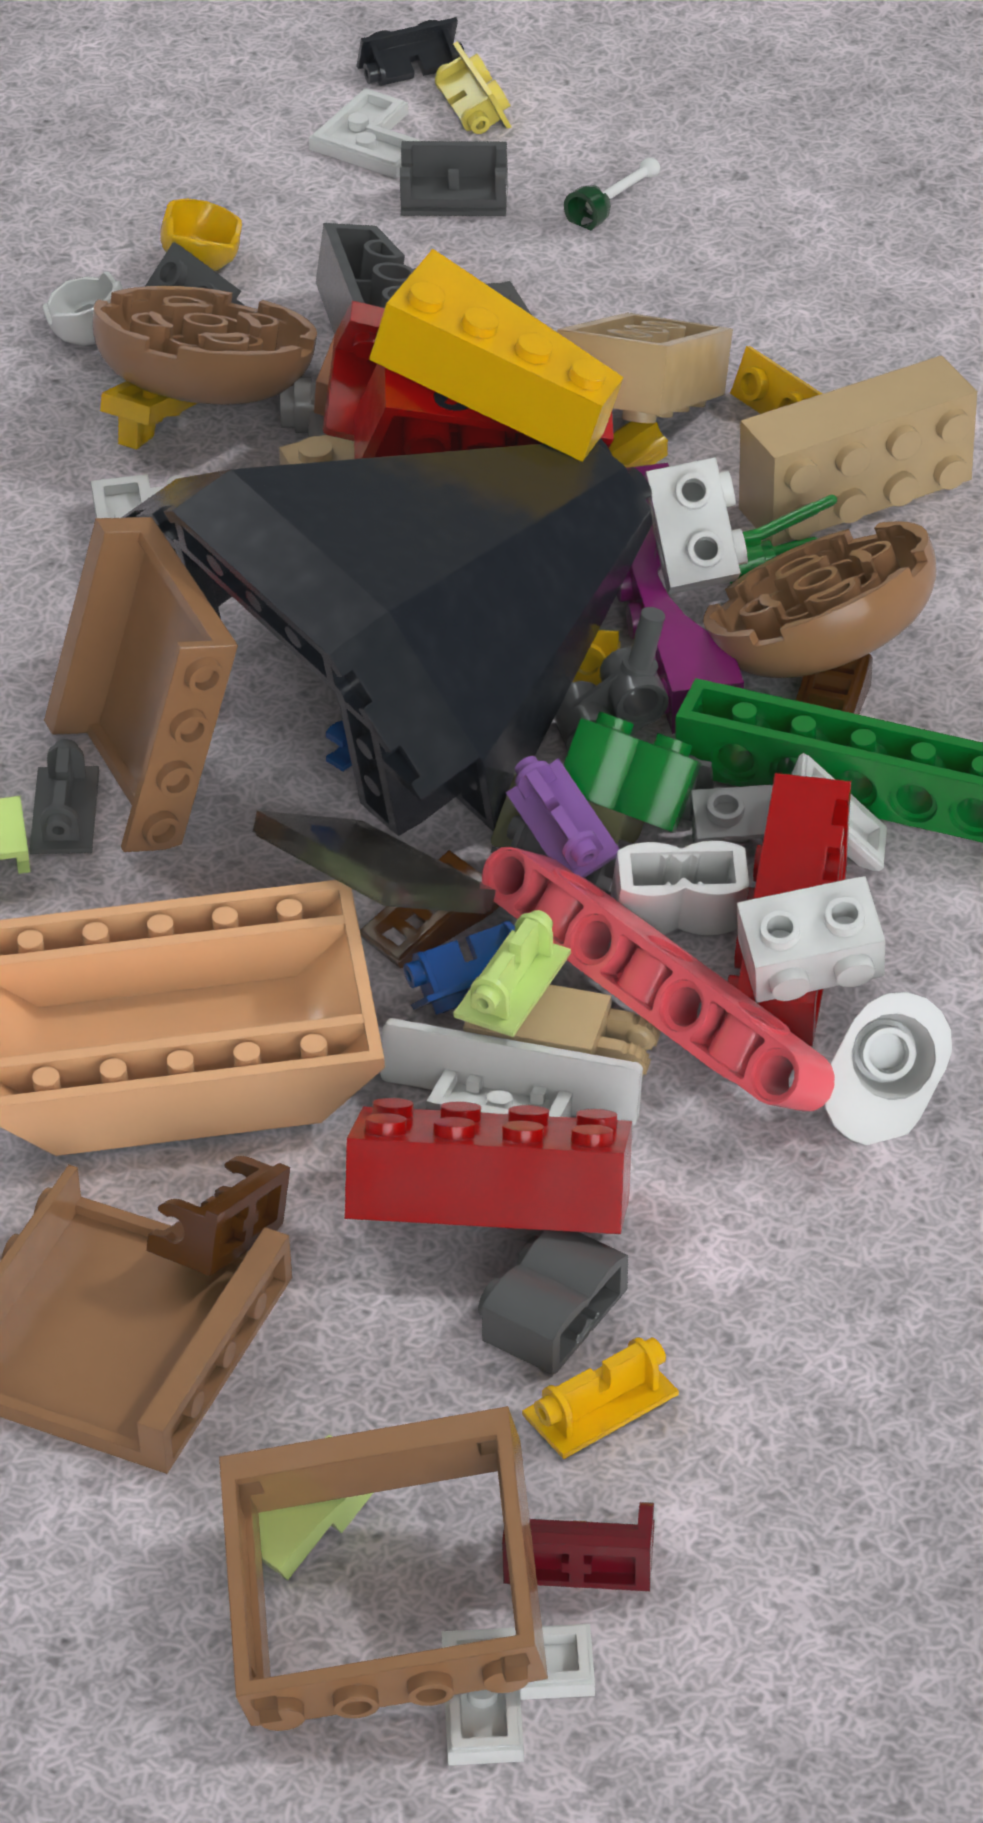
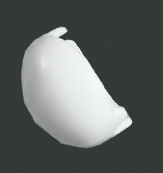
[42,271,123,347]

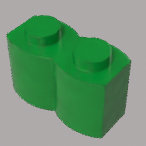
[563,711,702,833]

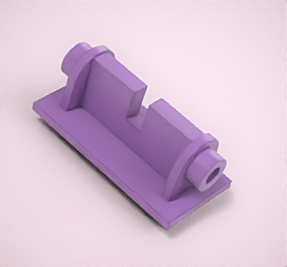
[505,756,619,878]

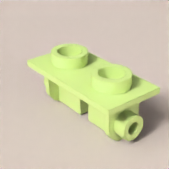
[453,910,571,1037]

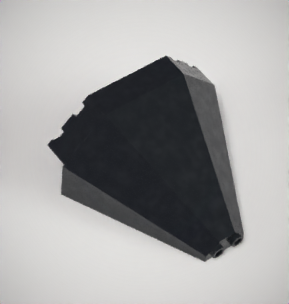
[121,438,653,836]

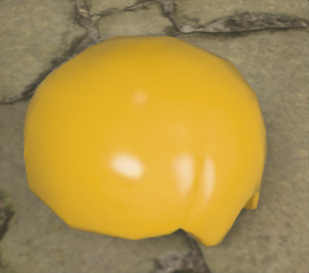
[160,198,242,271]

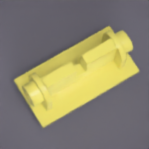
[435,41,512,134]

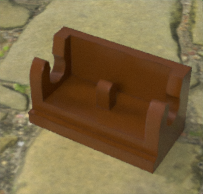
[146,1156,291,1276]

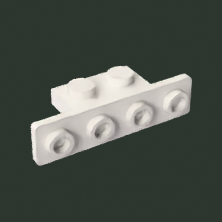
[380,1018,643,1126]

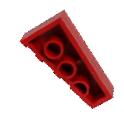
[727,773,851,1047]

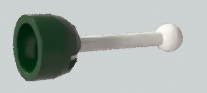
[564,158,660,231]

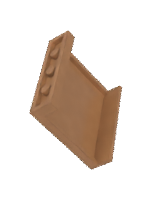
[44,517,238,852]
[0,1164,292,1474]

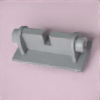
[691,785,773,844]

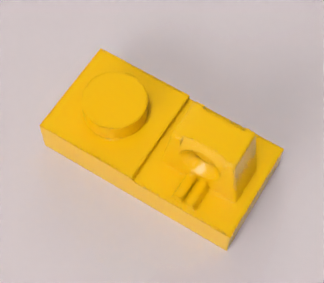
[100,381,198,450]

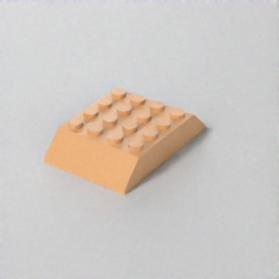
[0,878,385,1156]

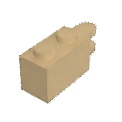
[463,984,661,1077]

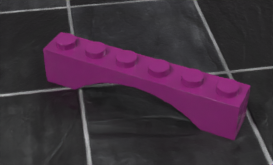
[617,463,744,734]

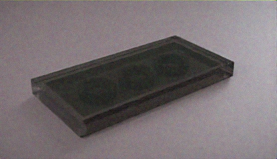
[252,810,496,914]

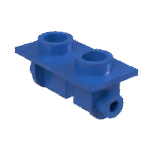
[403,921,515,1015]

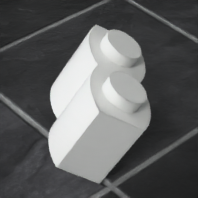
[611,841,749,935]

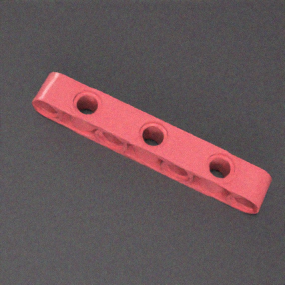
[482,847,835,1112]

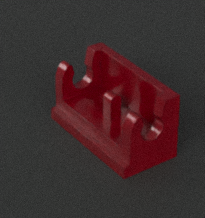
[502,1502,655,1592]

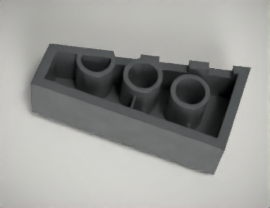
[316,223,416,334]

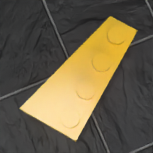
[369,249,624,462]

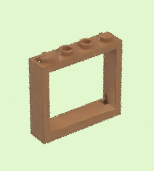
[219,1406,548,1731]

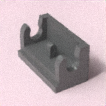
[400,141,508,216]

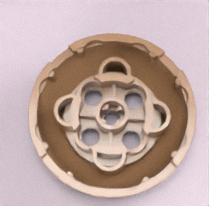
[92,286,317,405]
[703,521,937,678]

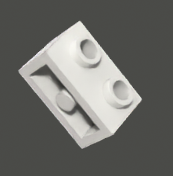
[644,457,748,595]
[737,876,885,1003]

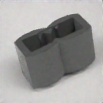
[478,1230,628,1375]

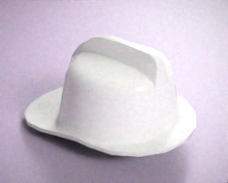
[825,992,952,1145]

